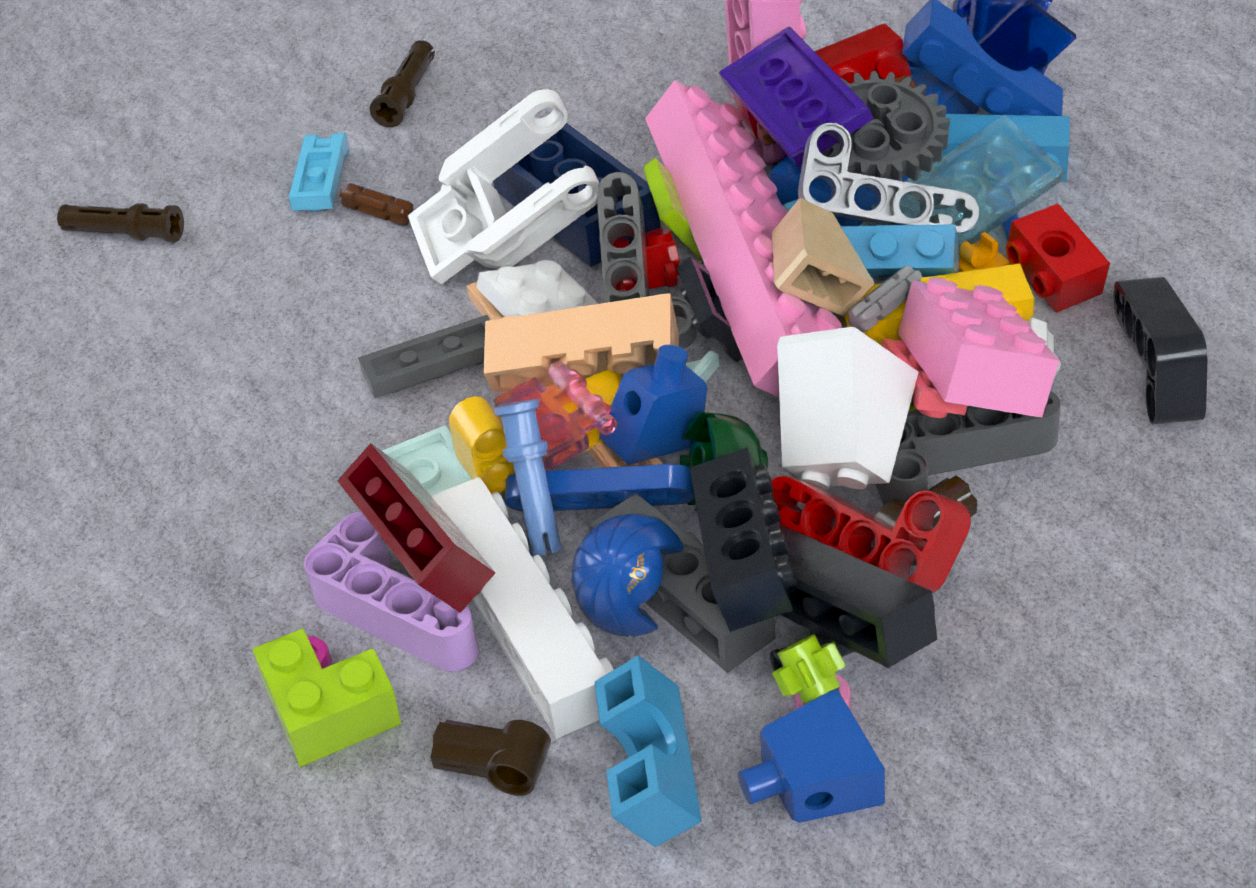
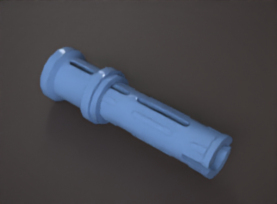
[494,398,563,556]

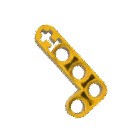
[449,370,622,494]

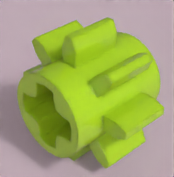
[772,634,846,704]

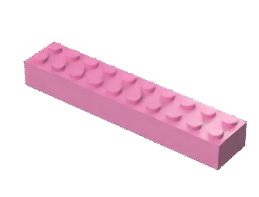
[645,80,842,397]

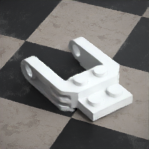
[408,89,599,284]

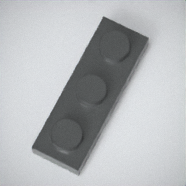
[358,315,490,398]

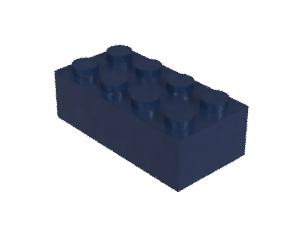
[493,123,661,267]

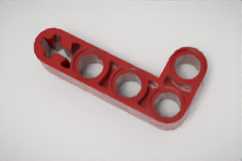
[771,475,971,593]

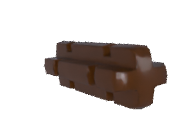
[339,183,414,226]

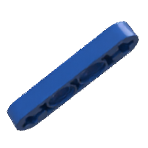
[504,464,694,512]

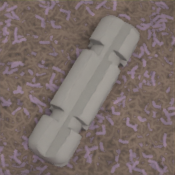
[848,266,923,332]

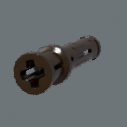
[369,40,435,128]
[57,203,184,243]

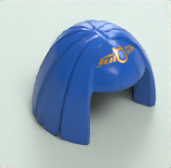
[571,514,684,637]

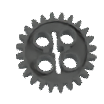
[821,71,950,181]

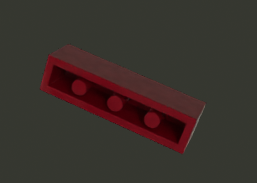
[337,443,496,613]

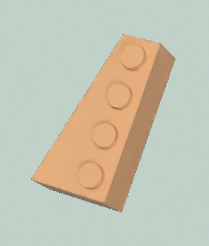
[484,293,679,392]

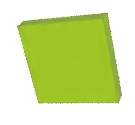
[644,157,703,261]

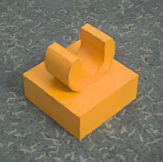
[959,232,1011,272]

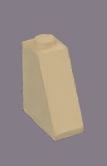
[772,198,874,317]

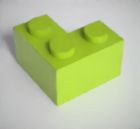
[252,628,401,767]

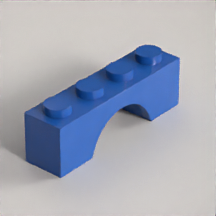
[902,0,1063,116]

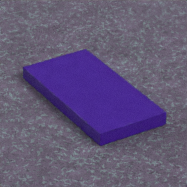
[719,26,874,168]

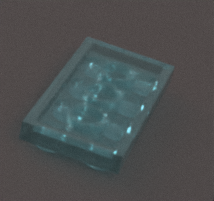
[870,114,1064,246]

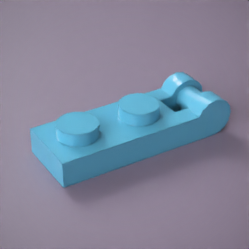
[289,132,349,211]

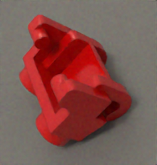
[613,228,680,292]

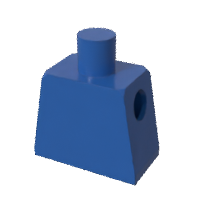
[599,344,708,465]
[738,689,885,823]

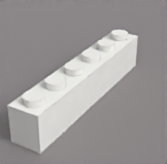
[431,477,613,739]

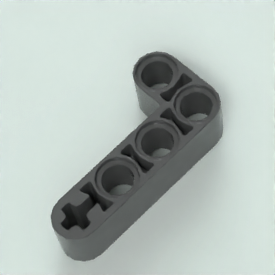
[597,172,698,349]
[875,391,1061,505]

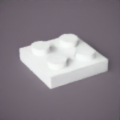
[476,260,598,316]

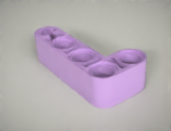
[303,511,479,671]

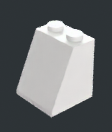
[777,327,919,491]

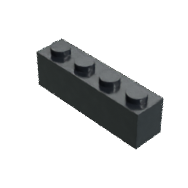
[781,527,938,668]

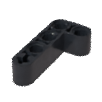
[1113,277,1208,425]

